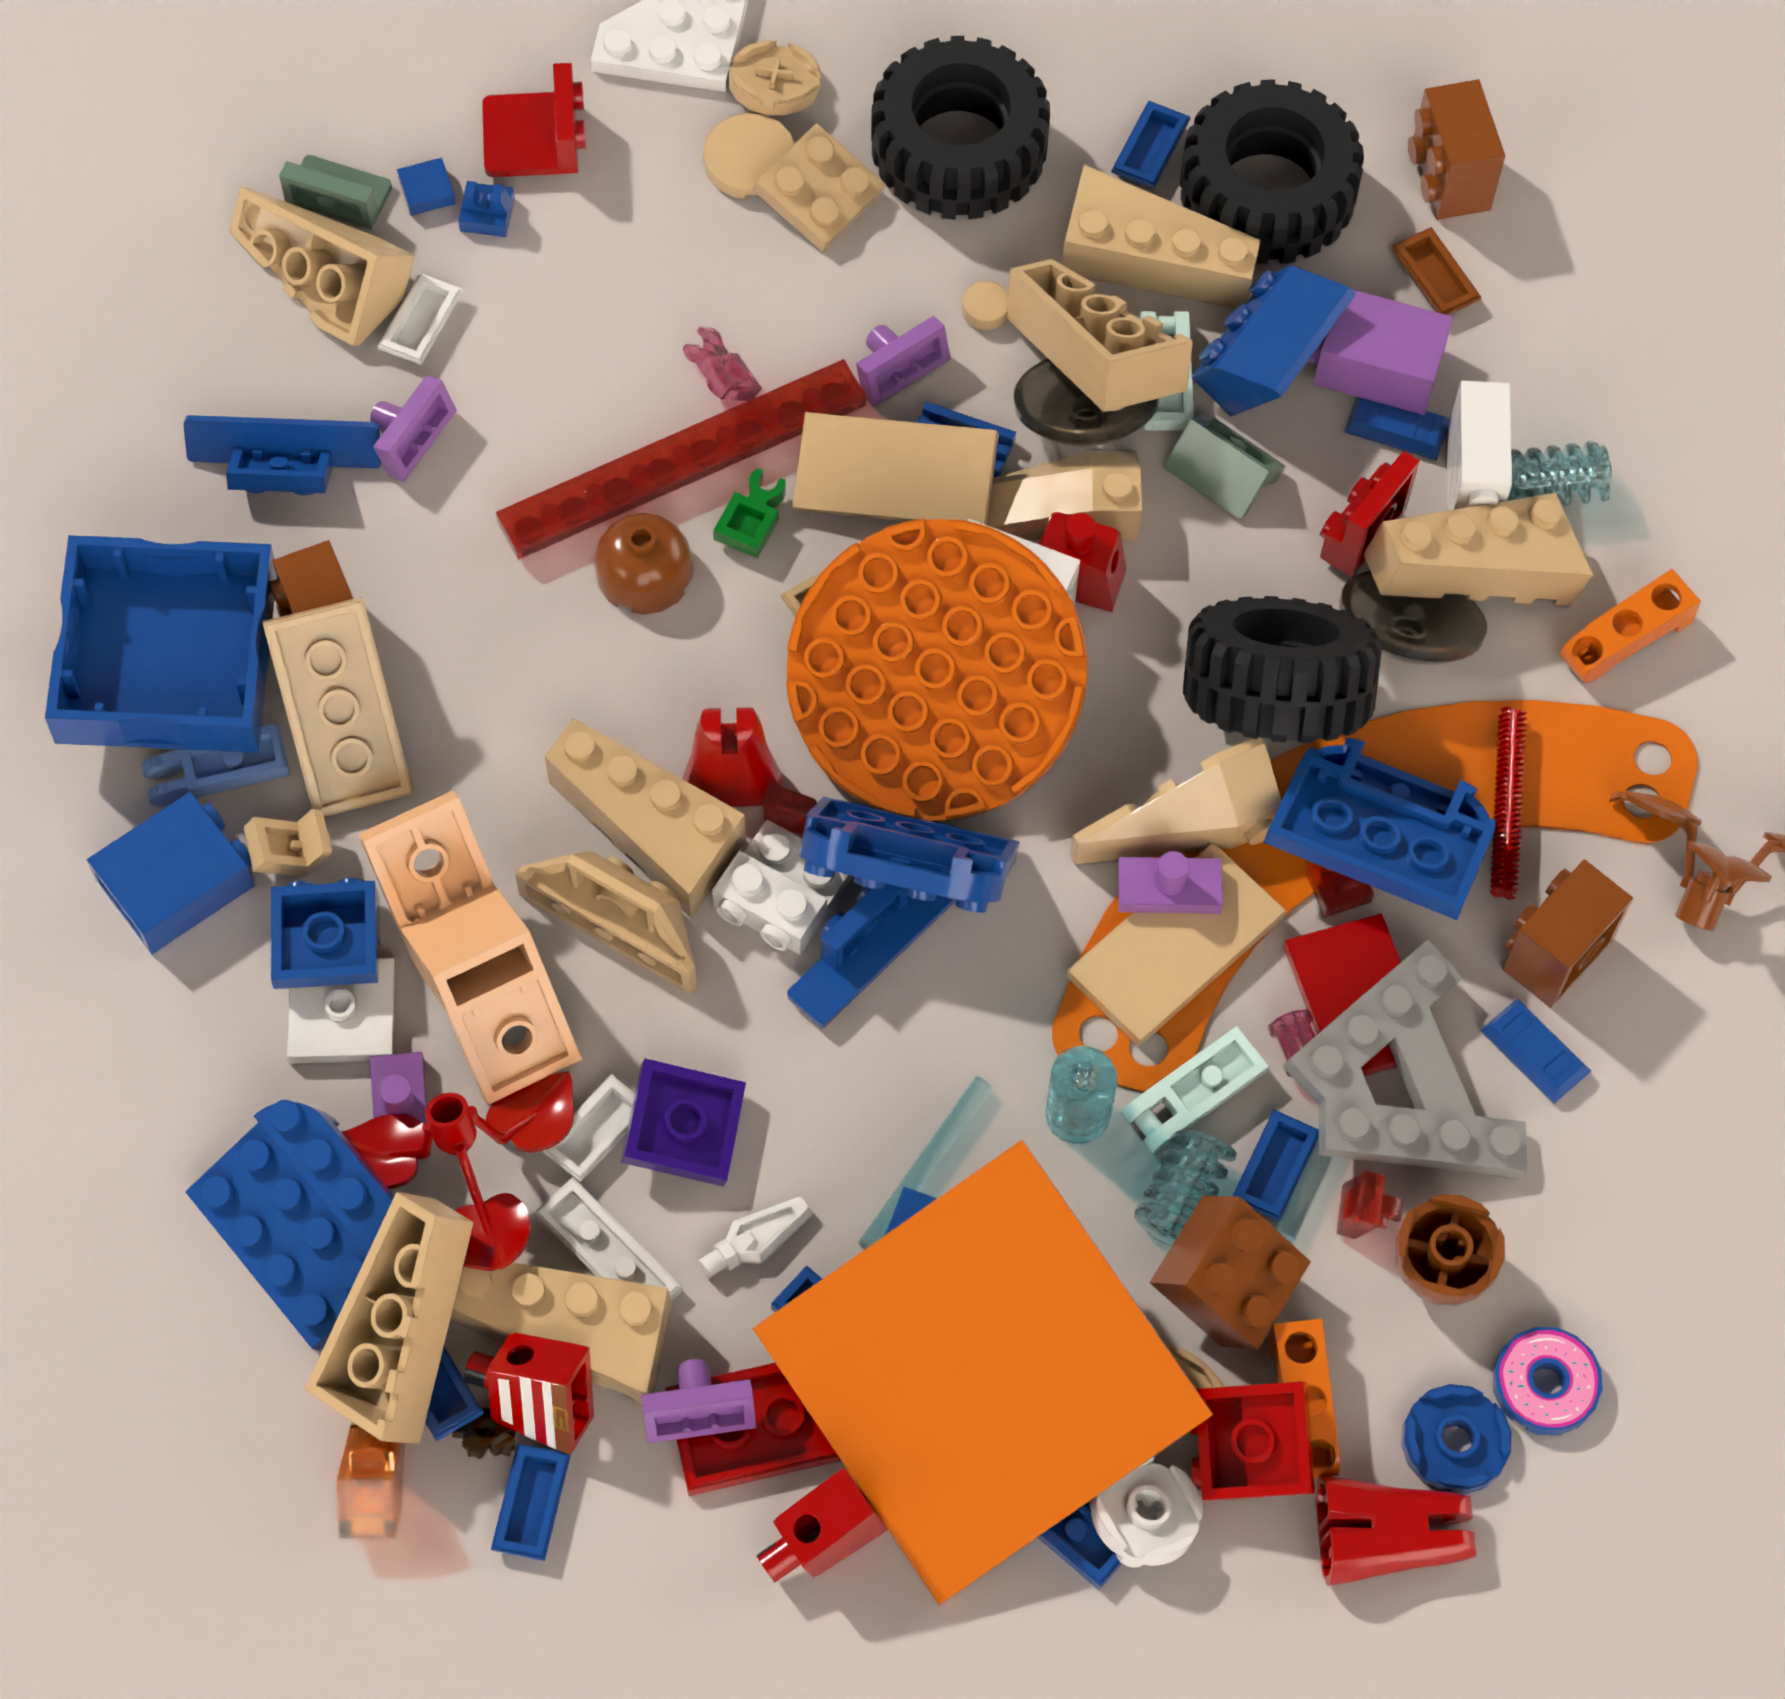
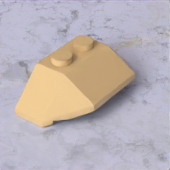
[515,851,697,994]

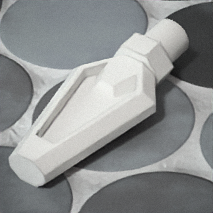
[697,1197,812,1279]

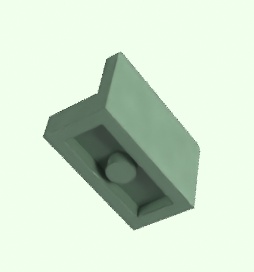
[279,155,392,230]
[1165,413,1286,518]

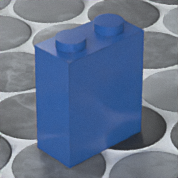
[86,792,254,955]

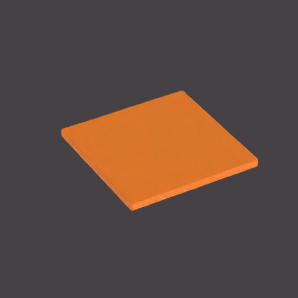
[752,1140,1213,1605]

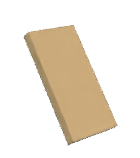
[792,412,999,525]
[262,597,414,817]
[1067,843,1286,1047]

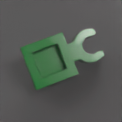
[713,468,786,558]

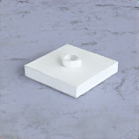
[287,958,396,1064]

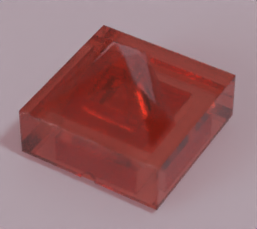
[763,784,817,834]

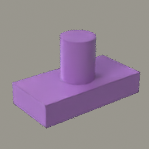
[856,316,951,407]
[370,375,457,482]
[1117,851,1223,914]
[370,1052,431,1157]
[641,1359,756,1443]

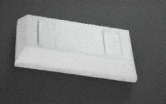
[377,273,463,365]
[542,1074,635,1183]

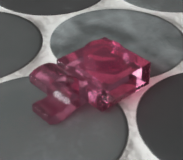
[683,327,762,402]

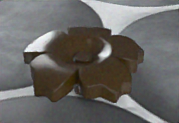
[452,1407,516,1459]

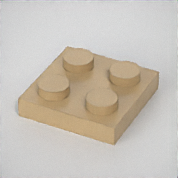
[753,123,886,252]

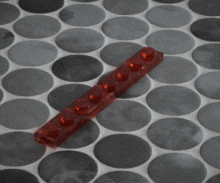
[495,359,866,560]

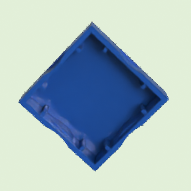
[45,535,277,753]

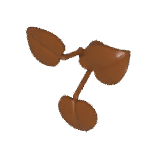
[1609,792,1785,931]

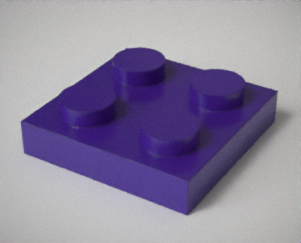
[621,1058,746,1187]

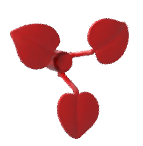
[341,1071,575,1271]

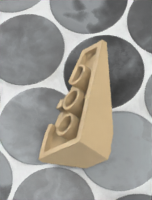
[229,187,415,346]
[987,451,1142,540]
[1070,737,1282,864]

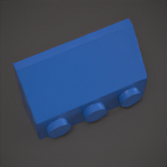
[1191,265,1356,417]

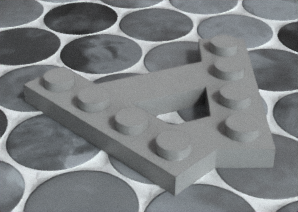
[1283,939,1527,1178]

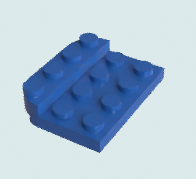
[1264,738,1495,920]
[799,796,1020,913]
[185,1100,394,1351]

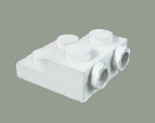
[712,819,853,956]

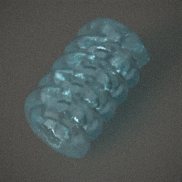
[1508,441,1612,506]
[1045,1046,1118,1144]
[1134,1130,1237,1246]

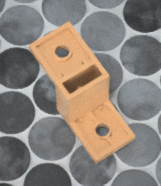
[358,790,582,1105]

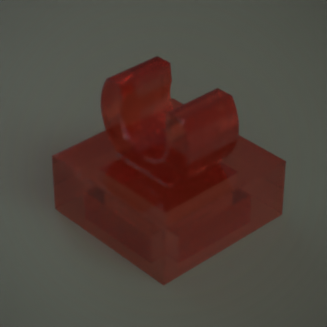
[1305,863,1374,918]
[1336,1171,1403,1239]

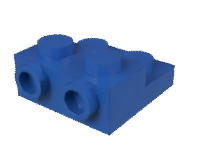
[271,878,380,989]

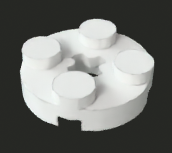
[1090,1457,1203,1568]

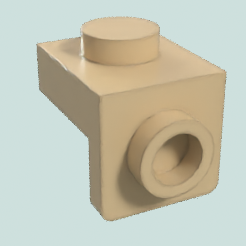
[243,809,332,877]

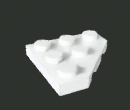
[590,0,749,92]

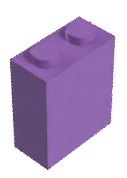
[1309,289,1453,415]

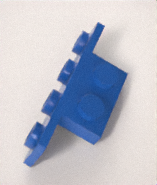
[183,415,381,495]
[787,884,957,1028]

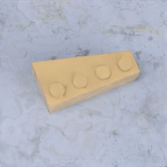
[1062,165,1260,308]
[1006,259,1193,412]
[1363,493,1593,606]
[545,718,746,919]
[304,1192,474,1444]
[450,1262,672,1404]

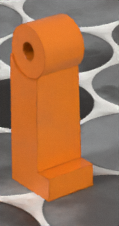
[1560,569,1701,684]
[1267,1318,1340,1479]

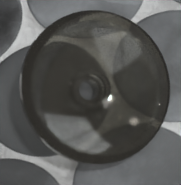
[1014,359,1159,446]
[1339,571,1487,665]

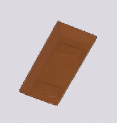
[1391,227,1481,315]

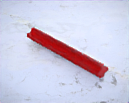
[1490,706,1527,900]

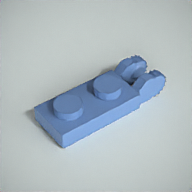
[142,723,291,807]

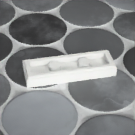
[534,1177,682,1301]

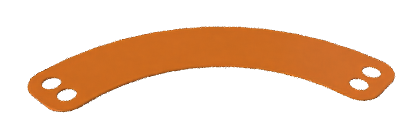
[1052,700,1698,1092]

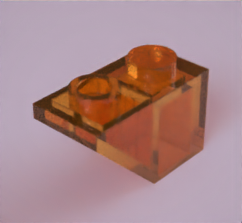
[337,1424,405,1538]

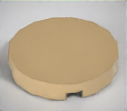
[729,40,820,116]
[703,113,794,199]

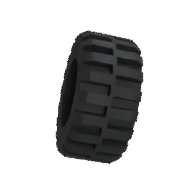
[871,36,1050,220]
[1179,79,1364,265]
[1183,596,1382,743]

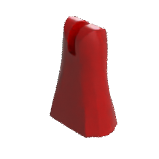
[682,707,783,807]
[1315,1476,1477,1586]

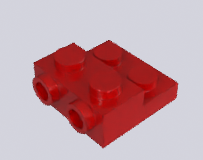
[1320,450,1420,578]
[1190,1381,1315,1501]

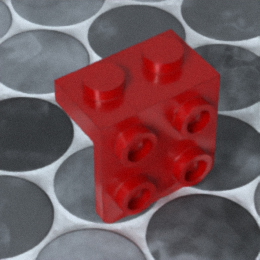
[482,63,586,177]

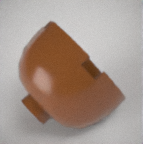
[594,513,693,615]
[1396,1194,1505,1306]

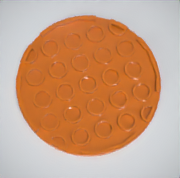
[786,519,1088,821]

